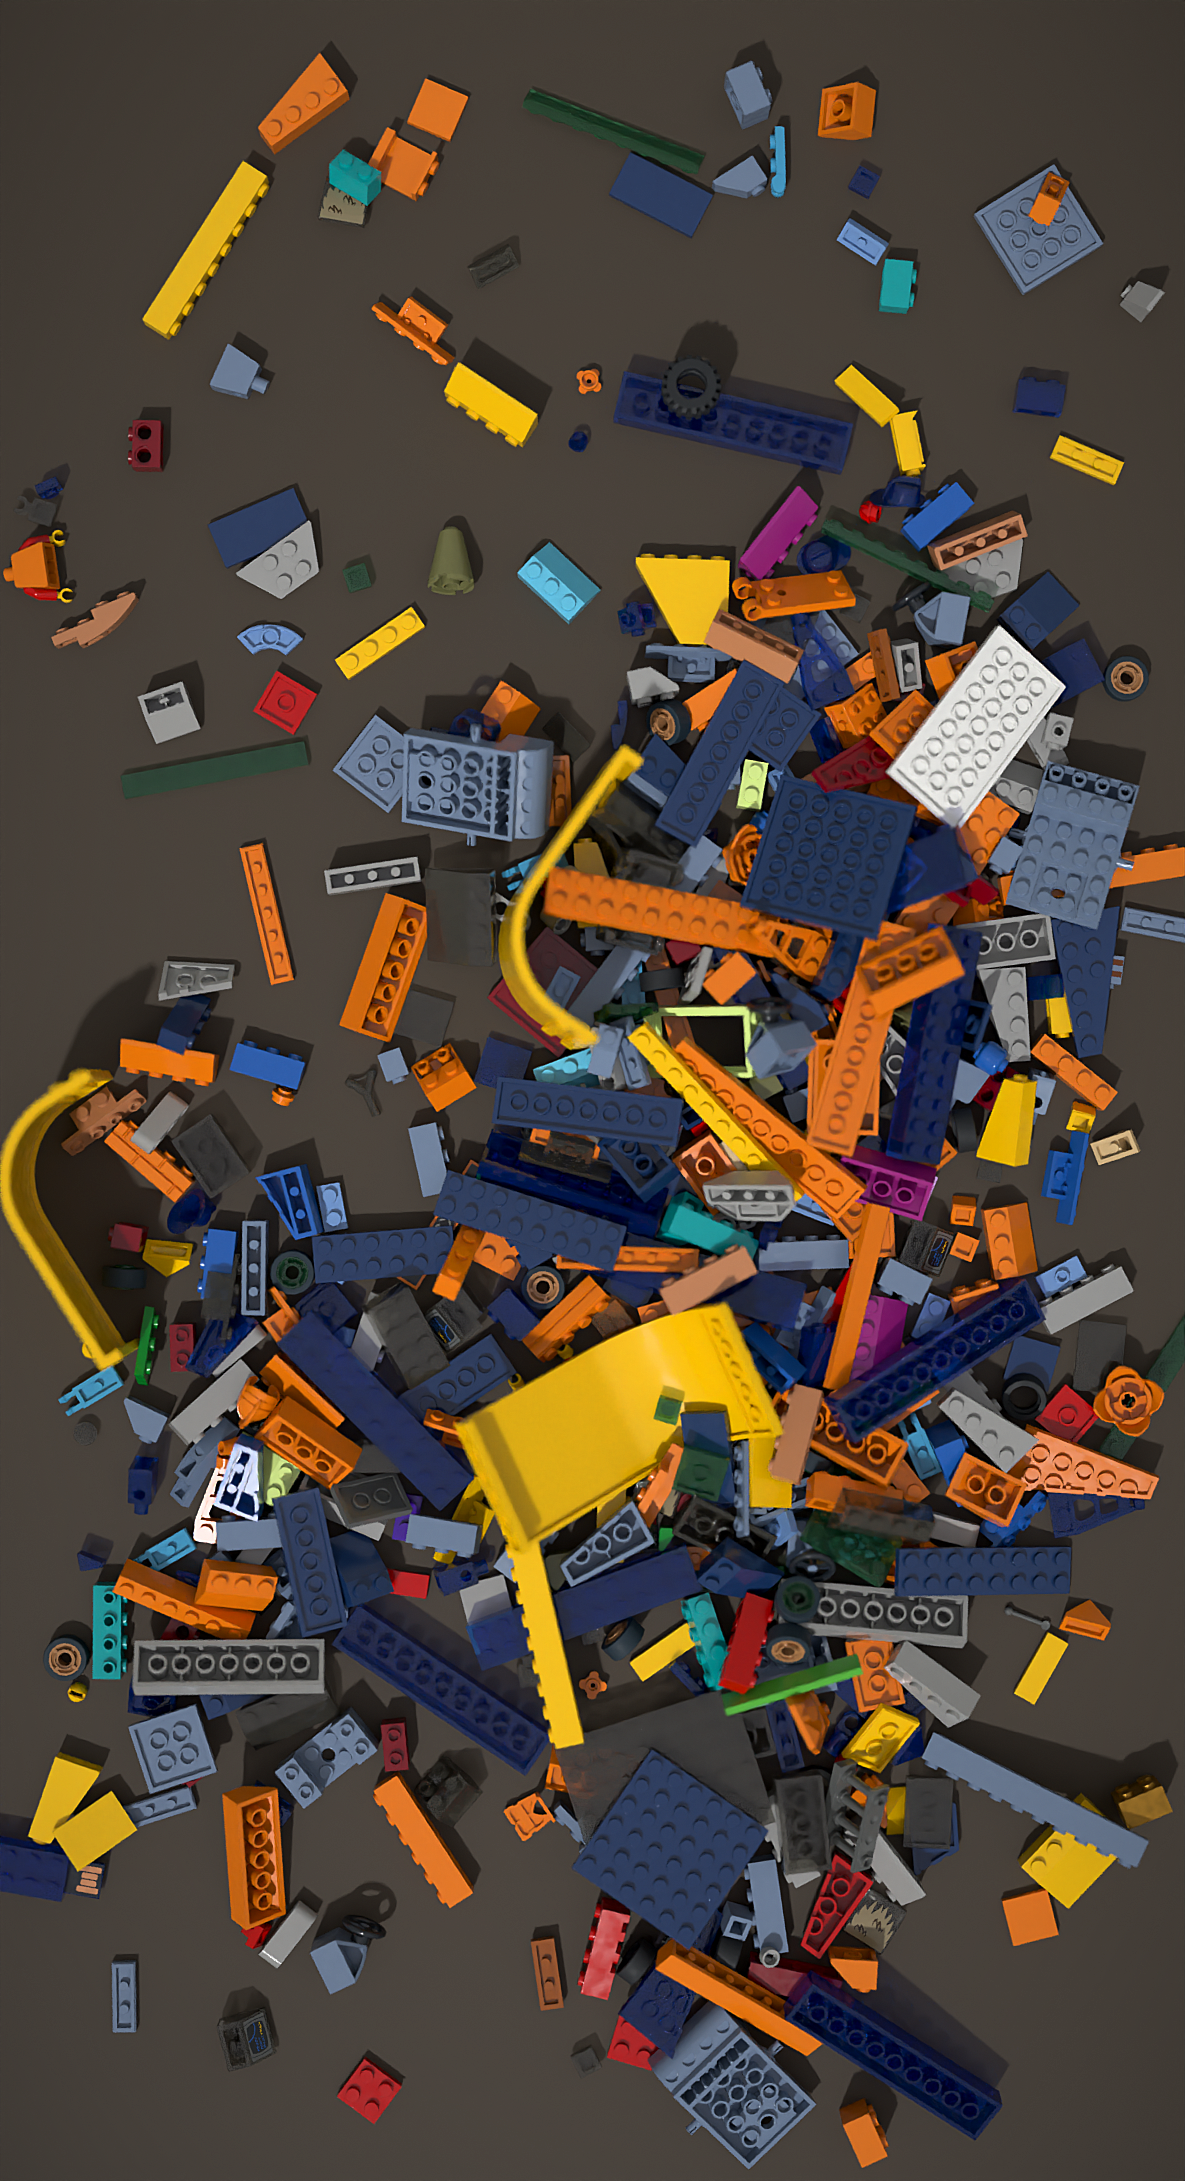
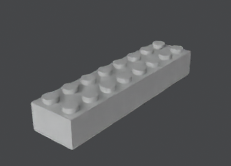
[776,1579,968,1648]
[133,1639,325,1695]

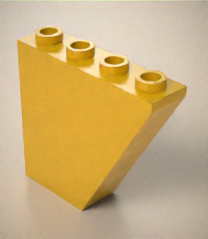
[635,554,730,648]

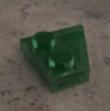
[593,1003,659,1023]

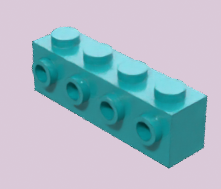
[660,1202,760,1260]
[92,1582,128,1679]
[681,1593,729,1691]

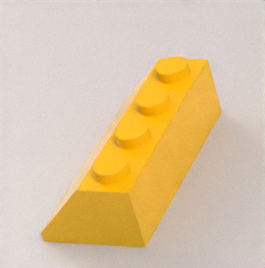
[444,362,538,447]

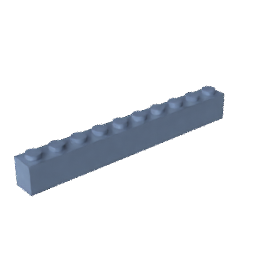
[566,836,724,1030]
[922,1731,1149,1868]

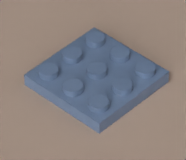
[333,715,404,814]
[128,1703,218,1794]

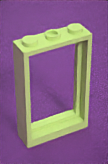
[643,1004,760,1078]

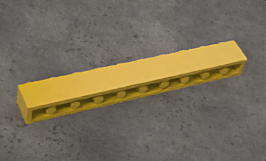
[501,1528,585,1749]

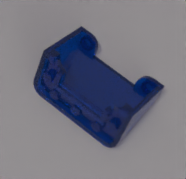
[886,823,978,914]

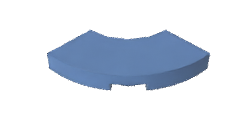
[237,625,303,656]

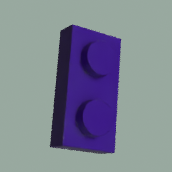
[392,1493,423,1541]

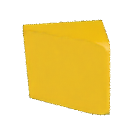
[1066,1102,1096,1133]

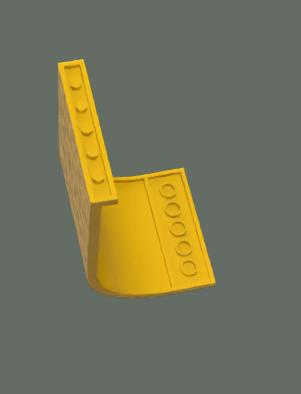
[498,746,643,1050]
[0,1069,140,1370]
[454,1303,784,1554]

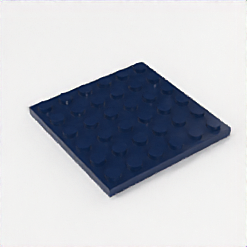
[740,775,917,941]
[572,1749,769,1950]

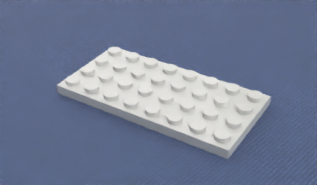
[886,626,1066,832]

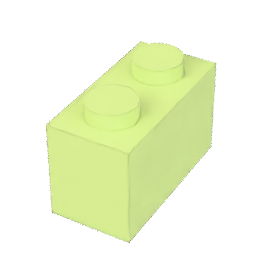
[736,759,768,812]

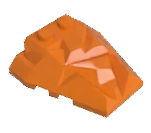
[785,1689,831,1755]

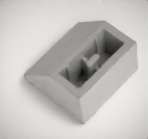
[626,667,679,708]
[138,682,201,744]

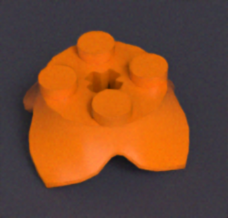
[722,824,762,886]
[1093,1366,1164,1437]

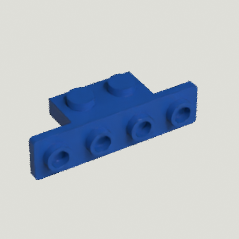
[1041,1131,1089,1225]
[979,1491,1048,1547]

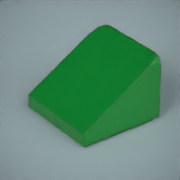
[658,1524,678,1551]

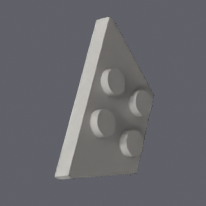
[236,521,319,599]
[936,539,1023,605]

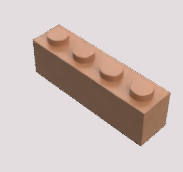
[927,511,1028,570]
[704,609,804,683]
[658,1244,757,1316]
[768,1384,824,1486]

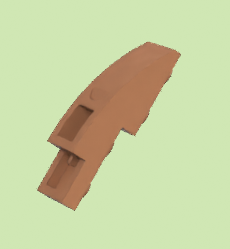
[51,591,139,649]

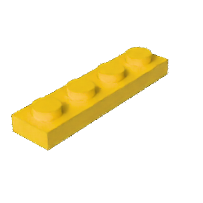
[335,607,425,680]

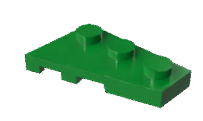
[134,1306,160,1386]

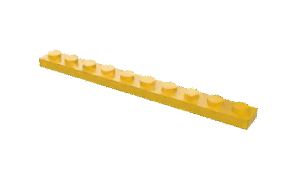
[628,1021,805,1201]

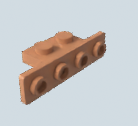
[61,1086,147,1156]

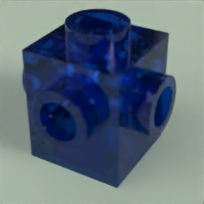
[617,601,657,637]

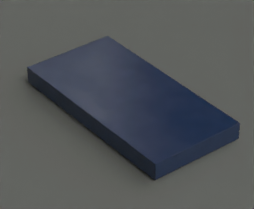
[609,152,713,239]
[208,488,307,569]
[680,1411,737,1503]

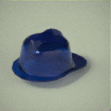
[869,476,926,507]
[797,534,851,575]
[167,1189,217,1234]

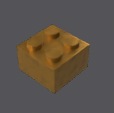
[1111,1775,1173,1830]

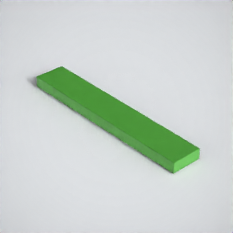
[722,1653,863,1716]

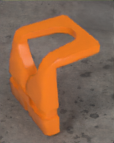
[504,1792,556,1841]

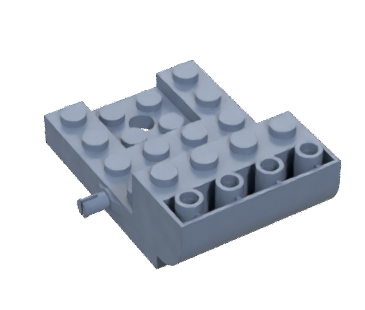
[402,724,554,846]
[1005,761,1140,930]
[648,2000,816,2169]

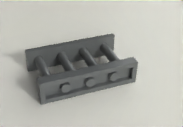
[815,1758,890,1873]

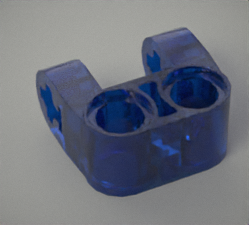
[448,708,501,743]

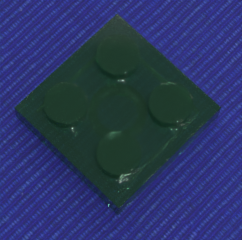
[672,1444,730,1502]

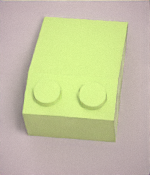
[242,1431,301,1507]

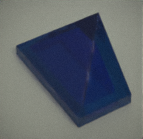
[890,1724,924,1766]

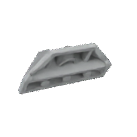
[703,1171,796,1221]

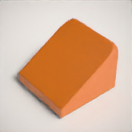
[950,1195,976,1226]

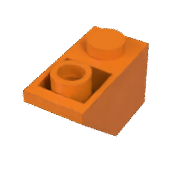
[952,896,1004,926]

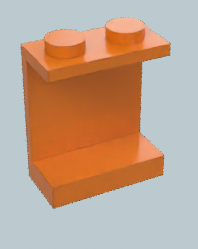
[368,127,440,201]

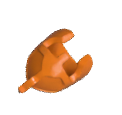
[237,1376,280,1429]

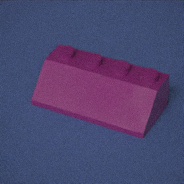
[737,486,818,581]
[840,1145,937,1221]
[848,1295,908,1395]

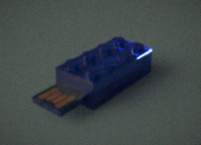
[0,1836,106,1902]

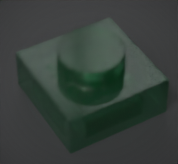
[342,563,372,594]
[653,1395,683,1426]

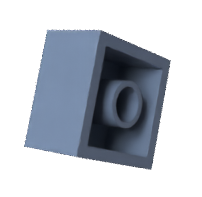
[724,61,772,130]
[874,1257,932,1306]

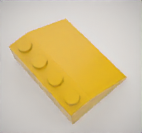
[1017,1793,1117,1909]

